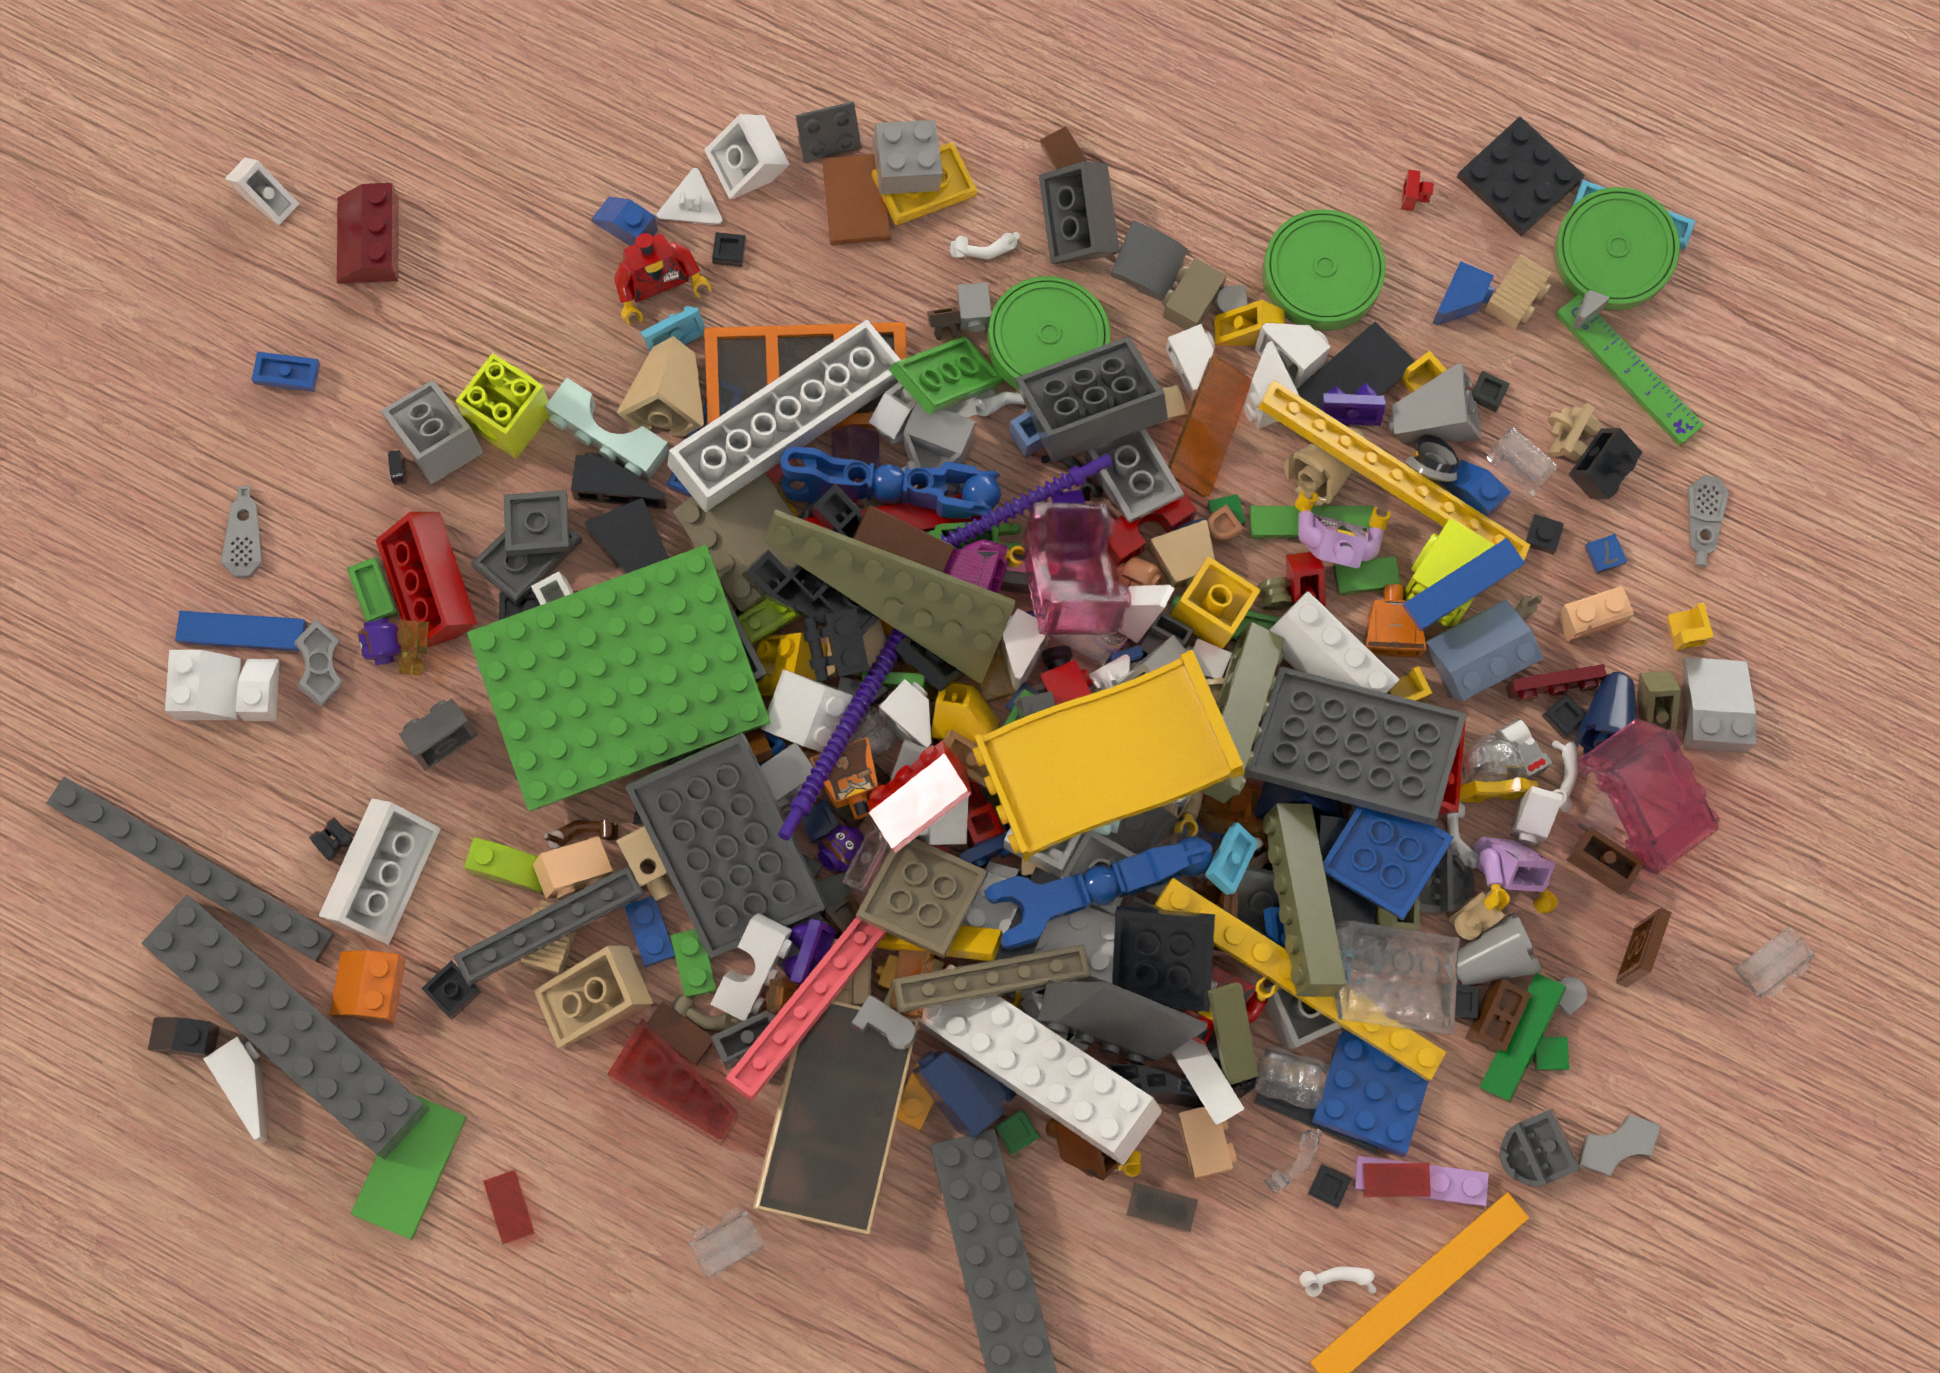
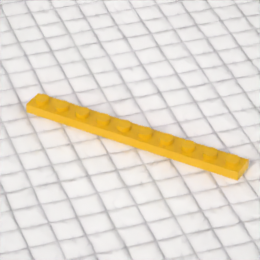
[1257,380,1530,572]
[1153,878,1446,1081]

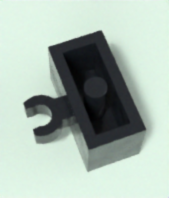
[1568,428,1643,499]

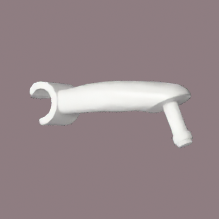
[1552,741,1578,812]

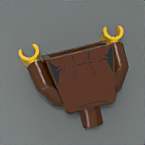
[1045,1118,1142,1181]

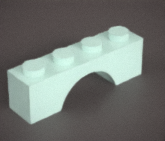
[545,378,669,481]

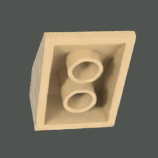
[534,946,653,1048]

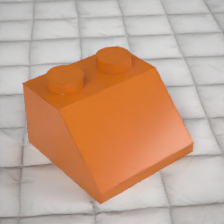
[329,950,406,1024]

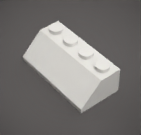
[1269,592,1400,693]
[319,799,441,945]

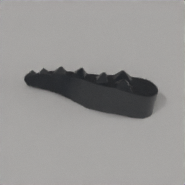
[1106,1064,1259,1108]

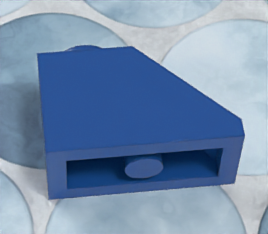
[591,196,658,246]
[1432,261,1495,326]
[1439,460,1511,518]

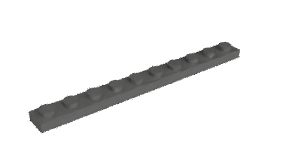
[46,777,335,963]

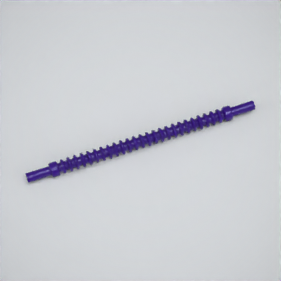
[941,453,1113,548]
[778,628,907,841]

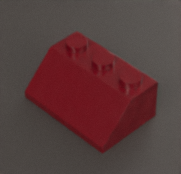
[337,183,399,284]

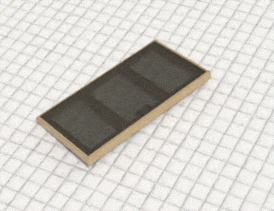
[753,1001,919,1235]

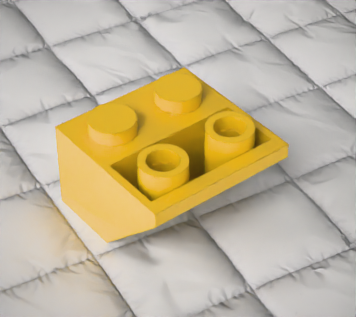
[757,633,827,702]
[931,682,999,744]

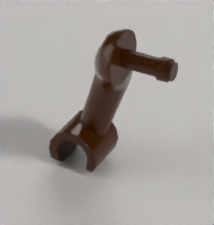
[543,819,618,849]

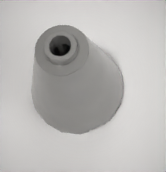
[1447,912,1542,985]

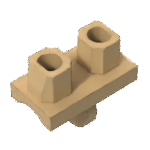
[1548,403,1602,461]
[1448,890,1505,942]

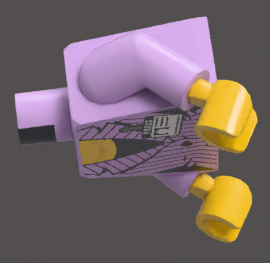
[1295,489,1391,568]
[1474,836,1558,914]

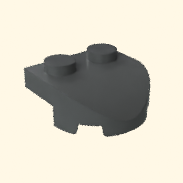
[1419,848,1474,914]
[1500,1109,1580,1187]

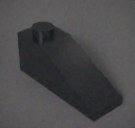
[571,452,667,509]

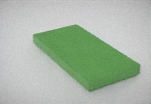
[889,336,1004,415]
[351,1095,467,1240]

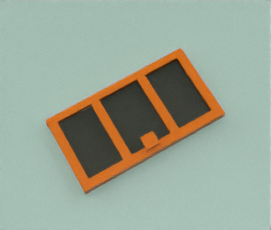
[703,322,907,430]

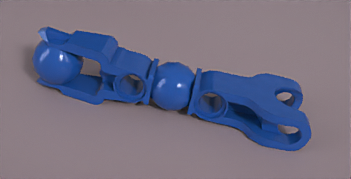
[780,447,1001,519]
[984,836,1212,950]

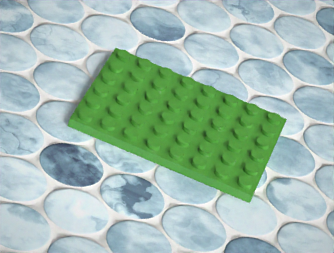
[467,545,771,812]

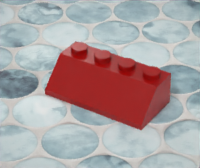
[375,512,477,652]

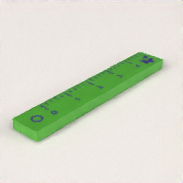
[1555,294,1704,447]

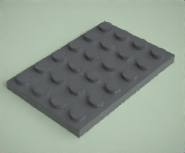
[1246,666,1467,826]
[625,733,827,959]

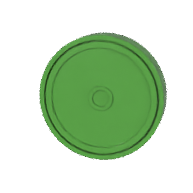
[1554,187,1680,311]
[1262,209,1386,331]
[987,276,1110,390]

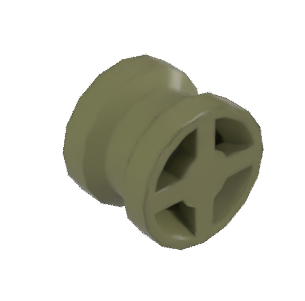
[1258,577,1293,611]

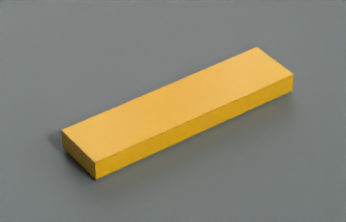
[876,925,1003,961]

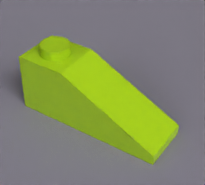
[464,837,557,898]

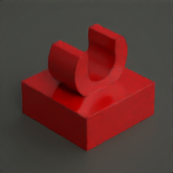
[1401,169,1434,211]

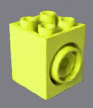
[455,353,549,459]
[1403,518,1495,627]

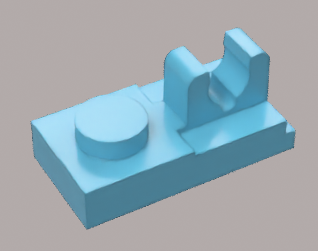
[641,306,706,353]
[1205,822,1259,895]

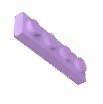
[1354,1156,1489,1207]

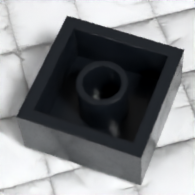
[421,960,482,1020]

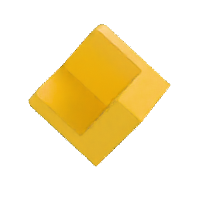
[1401,350,1447,393]
[1667,602,1714,651]
[1387,666,1432,703]

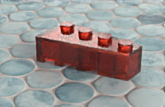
[607,1018,739,1146]

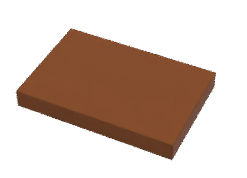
[822,154,890,245]

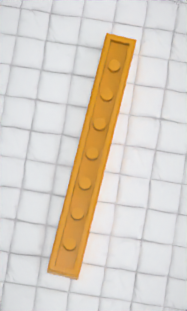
[1309,1192,1529,1373]

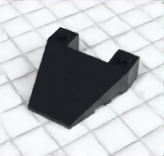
[741,483,880,636]

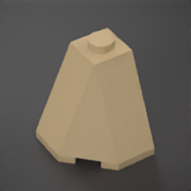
[617,336,704,437]

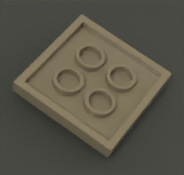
[856,838,988,959]

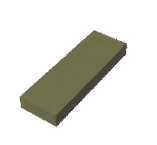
[1207,982,1259,1085]

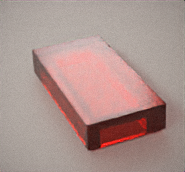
[1362,1163,1431,1198]
[483,1170,536,1245]

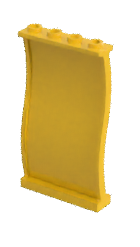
[972,650,1244,862]

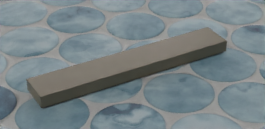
[892,944,1091,1013]

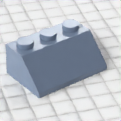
[1425,600,1544,701]

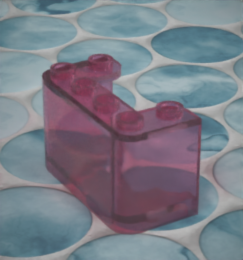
[1022,503,1131,635]
[1577,718,1720,875]

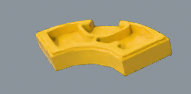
[1459,777,1538,803]

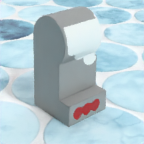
[1495,718,1552,779]
[852,995,916,1049]

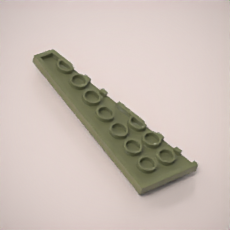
[764,509,1016,683]

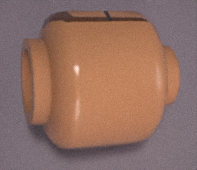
[1115,557,1164,594]

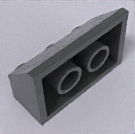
[1039,161,1119,264]

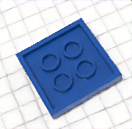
[1323,806,1454,921]
[1311,1031,1429,1157]

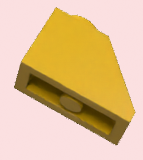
[1214,300,1285,346]

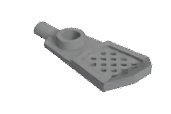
[1688,475,1729,567]
[221,486,263,578]

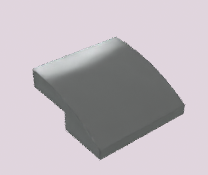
[1111,220,1188,301]

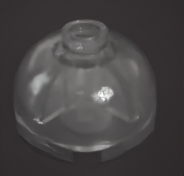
[1462,734,1527,784]

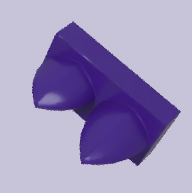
[1320,383,1386,426]
[781,919,837,985]

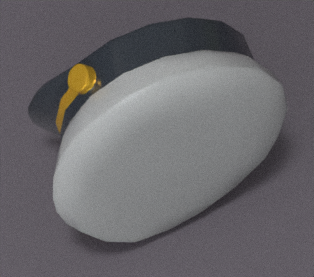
[1405,435,1460,482]

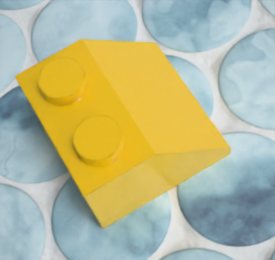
[1169,556,1261,649]

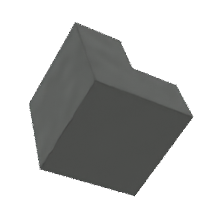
[1140,612,1194,658]

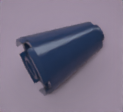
[1575,672,1639,762]

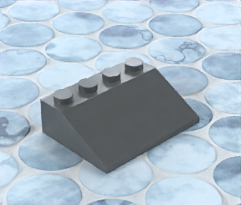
[1015,336,1168,463]
[1037,981,1208,1065]

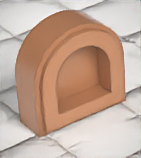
[1207,504,1244,543]

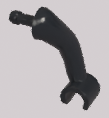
[1041,455,1103,502]

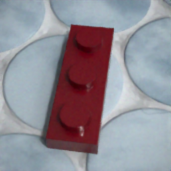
[1506,664,1607,701]

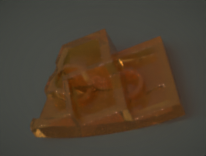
[1197,780,1266,839]

